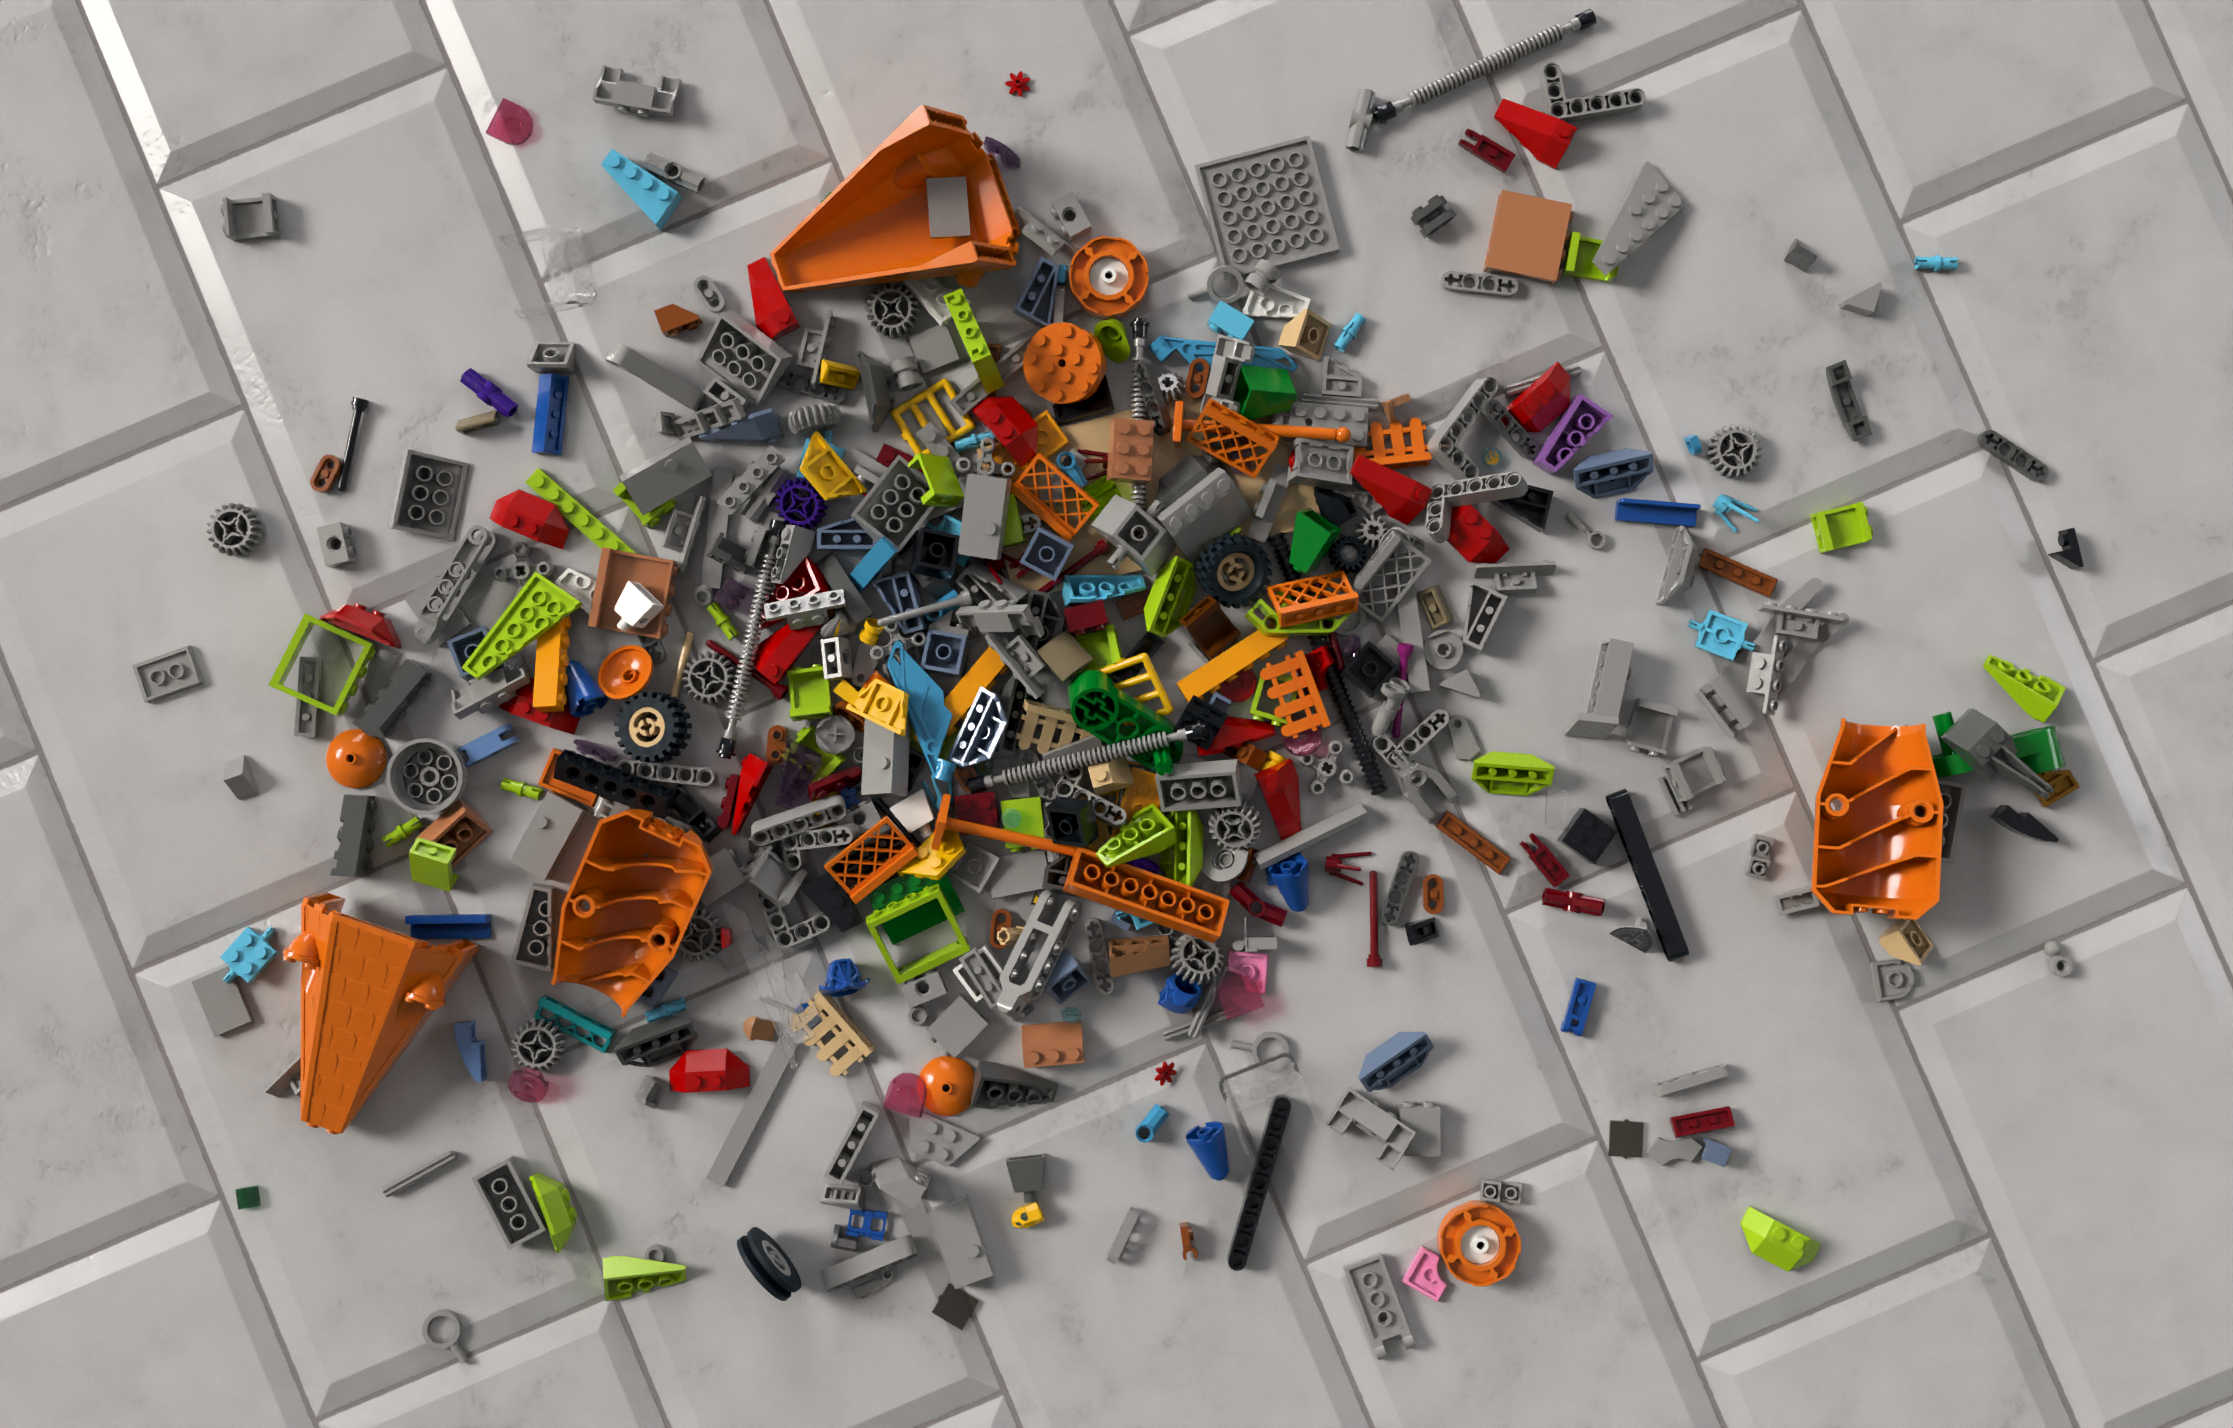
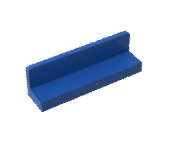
[532,373,569,456]
[1615,498,1701,527]
[405,914,491,939]

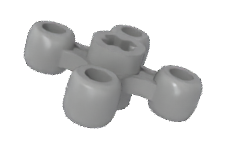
[956,437,1016,478]
[493,542,554,595]
[870,623,927,665]
[1298,740,1355,796]

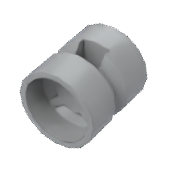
[1244,259,1281,297]
[890,356,923,392]

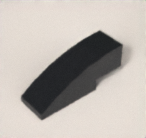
[1110,631,1164,691]
[673,783,723,843]
[1990,805,2059,842]

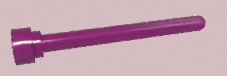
[1392,643,1414,738]

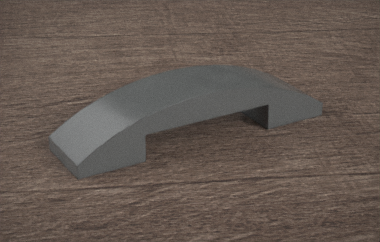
[1826,360,1872,442]
[816,552,874,625]

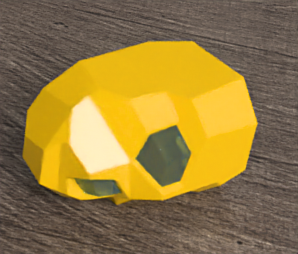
[1011,1200,1045,1229]

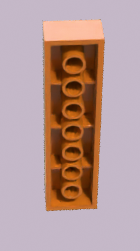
[1063,847,1230,943]

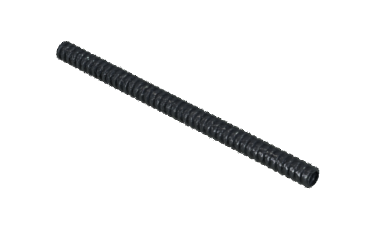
[1268,532,1388,795]

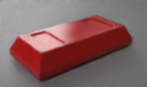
[720,926,733,949]

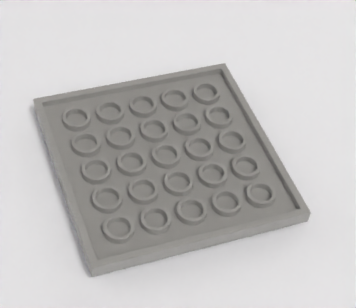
[1195,135,1340,281]

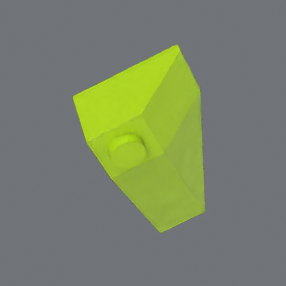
[1982,654,2066,723]
[1096,803,1177,868]
[602,1256,686,1301]

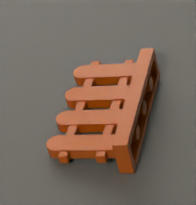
[1353,417,1432,470]
[1260,650,1331,739]

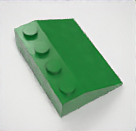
[867,872,965,945]

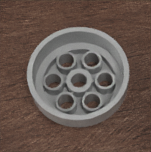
[386,738,467,815]

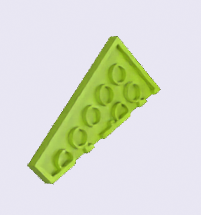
[462,571,583,681]

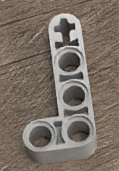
[1371,709,1449,768]
[1056,766,1128,829]
[781,823,860,871]

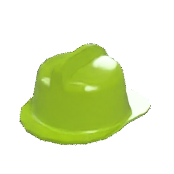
[1094,318,1131,363]

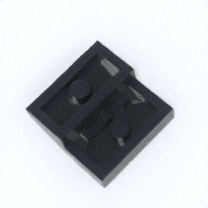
[1173,695,1228,751]

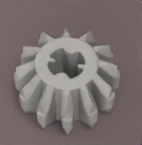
[1151,371,1185,405]
[1355,514,1389,548]

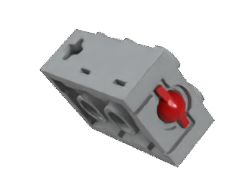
[1287,437,1354,491]

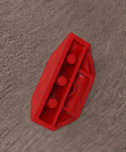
[1499,362,1570,433]
[971,396,1038,468]
[489,489,570,549]
[1446,505,1509,563]
[319,603,402,649]
[499,677,581,735]
[669,1048,750,1093]

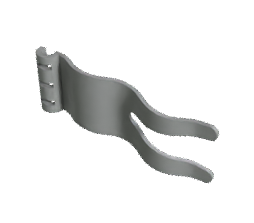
[1695,578,1849,739]

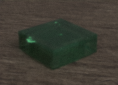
[235,1185,261,1210]

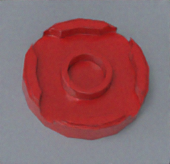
[1218,669,1257,702]

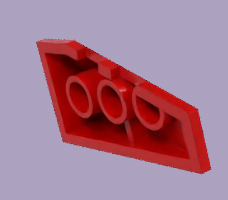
[1196,716,1275,756]

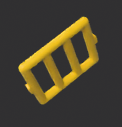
[890,378,976,455]
[1097,653,1174,727]

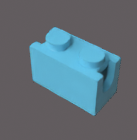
[1207,300,1254,340]

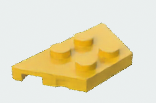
[799,431,867,501]
[846,678,909,737]
[897,817,966,880]

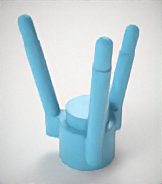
[1712,493,1760,533]
[921,775,955,812]

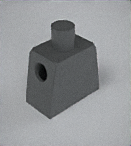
[1006,1154,1045,1203]

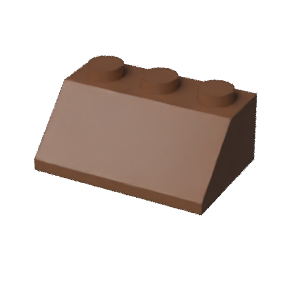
[415,799,493,868]
[1022,1020,1085,1068]

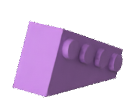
[1532,394,1613,474]

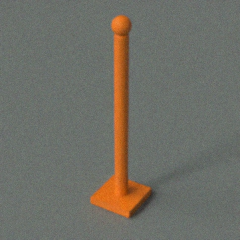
[1173,401,1351,448]
[931,793,1099,856]

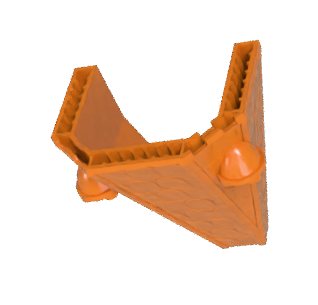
[770,105,1021,293]
[283,892,481,1135]

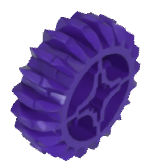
[775,477,829,530]

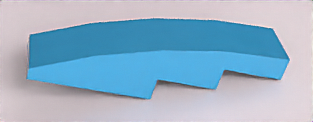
[849,536,898,594]

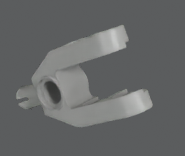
[1391,750,1459,824]

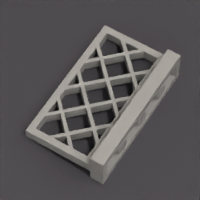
[1343,530,1432,623]

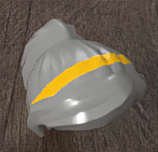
[820,607,858,638]

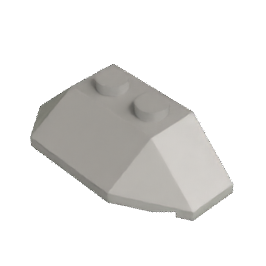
[1656,525,1700,605]

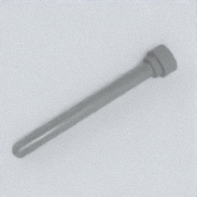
[877,590,972,627]

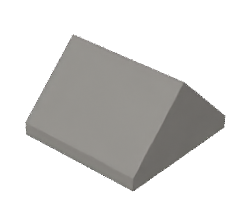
[527,341,575,373]

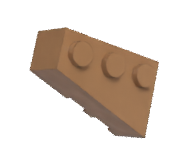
[1108,935,1170,978]

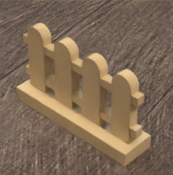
[1015,699,1092,754]
[790,991,876,1076]

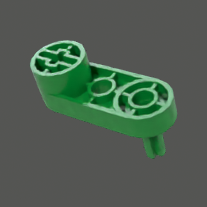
[1068,670,1184,776]
[1932,712,2066,778]

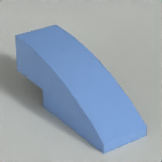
[453,1020,487,1082]

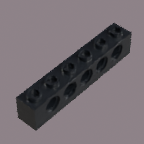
[553,749,676,820]

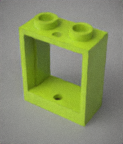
[1249,667,1298,727]

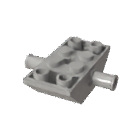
[1091,494,1176,576]

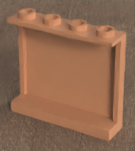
[1483,190,1574,286]
[588,547,679,640]

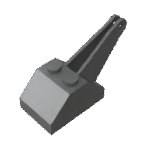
[1941,709,2055,799]

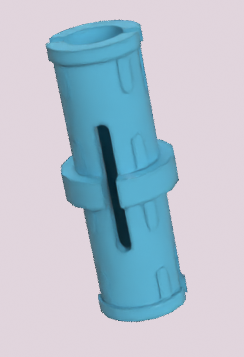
[1914,255,1959,271]
[1333,313,1366,352]
[954,431,995,453]
[645,997,687,1023]

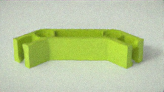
[1244,599,1351,636]

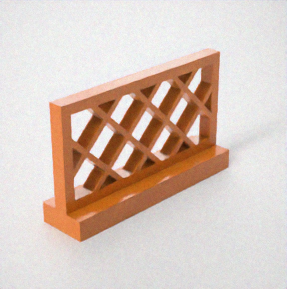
[1186,398,1280,479]
[1010,452,1100,541]
[1267,570,1359,628]
[824,816,918,904]

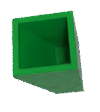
[1233,365,1297,420]
[1289,508,1342,574]

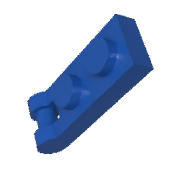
[1560,977,1596,1037]

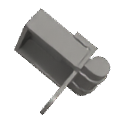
[1231,917,1277,952]

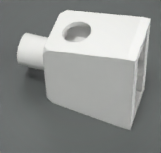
[615,581,664,632]
[889,789,935,839]

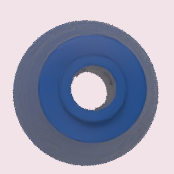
[565,660,609,717]
[1268,854,1309,912]
[1186,1121,1229,1181]

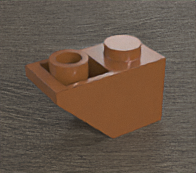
[654,304,703,338]
[1221,741,1269,772]

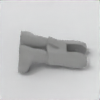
[1372,677,1410,736]

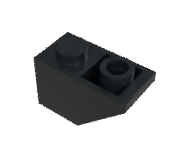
[1314,488,1359,527]

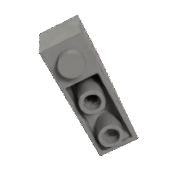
[771,525,815,584]

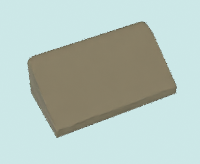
[456,410,500,435]
[1417,585,1454,630]

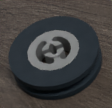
[737,1227,802,1301]

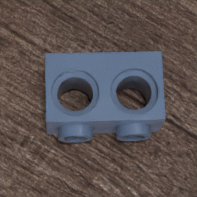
[638,965,679,1008]

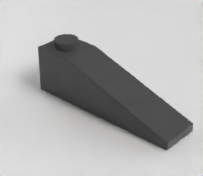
[971,1060,1059,1109]

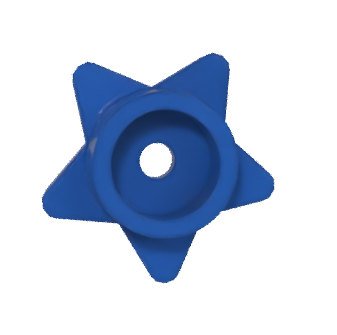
[840,787,860,810]

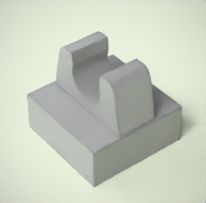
[652,411,676,434]

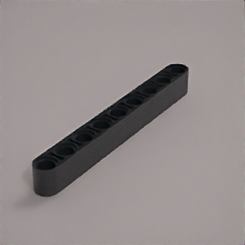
[1606,789,1689,962]
[1227,1094,1291,1271]

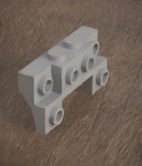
[592,65,682,117]
[1200,334,1256,414]
[955,599,1045,639]
[450,653,531,720]
[1326,1087,1416,1170]

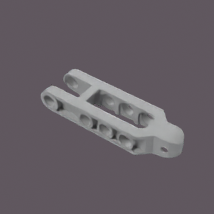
[413,525,498,644]
[997,890,1082,1017]

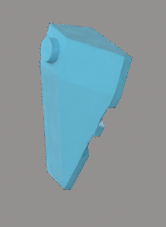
[1062,575,1146,607]

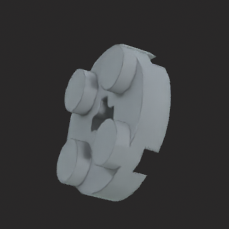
[1423,630,1463,670]

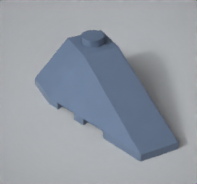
[699,408,785,444]

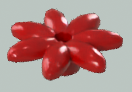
[1005,71,1030,97]
[1154,1061,1177,1086]

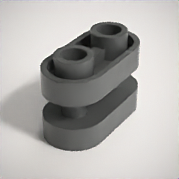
[1411,195,1457,238]

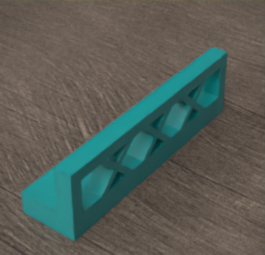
[534,995,617,1053]

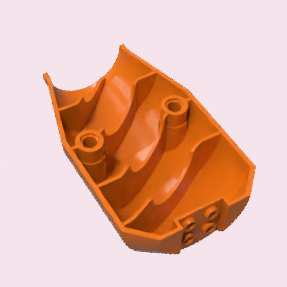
[1811,718,1944,920]
[550,809,713,1018]

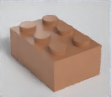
[1107,417,1154,484]

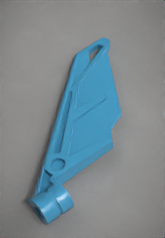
[1148,335,1297,372]
[887,640,957,783]

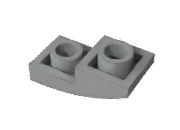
[1745,834,1775,880]
[1479,1179,1523,1204]

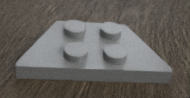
[908,1106,981,1167]

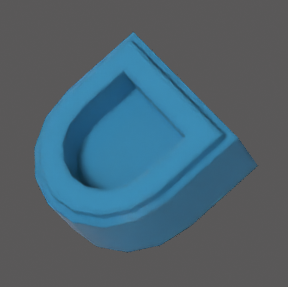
[1057,264,1068,285]
[1684,435,1702,456]

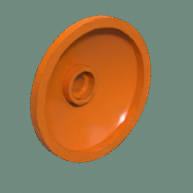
[598,645,654,700]
[326,729,387,788]
[917,1055,975,1116]

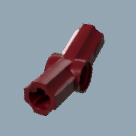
[1229,880,1287,927]
[1542,888,1605,916]

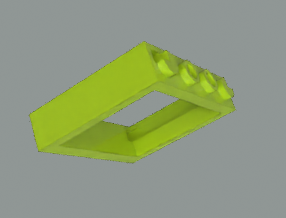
[943,288,1005,394]
[268,613,376,717]
[866,883,971,984]

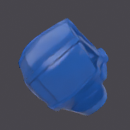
[819,958,870,997]
[1158,969,1202,1014]

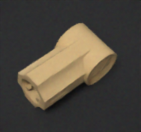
[997,926,1025,946]

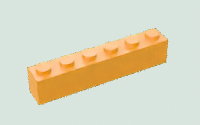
[533,615,571,712]
[1175,621,1290,703]
[913,646,1009,746]

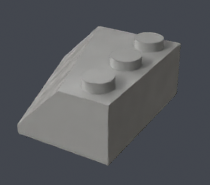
[868,1156,932,1210]

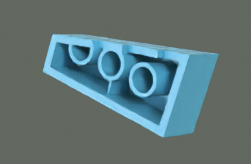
[601,149,683,231]

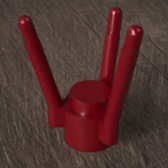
[1077,449,1108,481]
[983,553,1025,585]
[1324,852,1372,886]

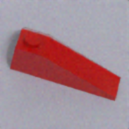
[1494,98,1577,170]
[747,257,801,341]
[1350,455,1432,525]
[752,556,831,631]
[751,624,824,684]
[732,753,774,835]
[1254,758,1301,840]

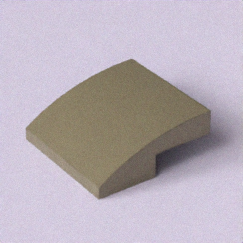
[1036,630,1093,683]

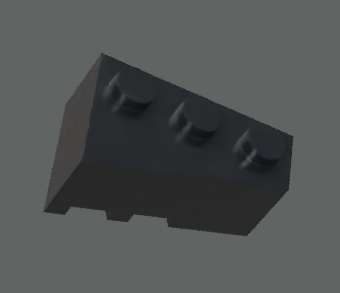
[1491,485,1554,533]
[799,873,863,933]

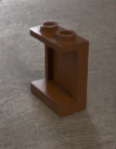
[1179,595,1241,659]

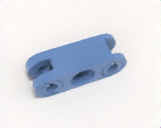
[457,723,520,768]

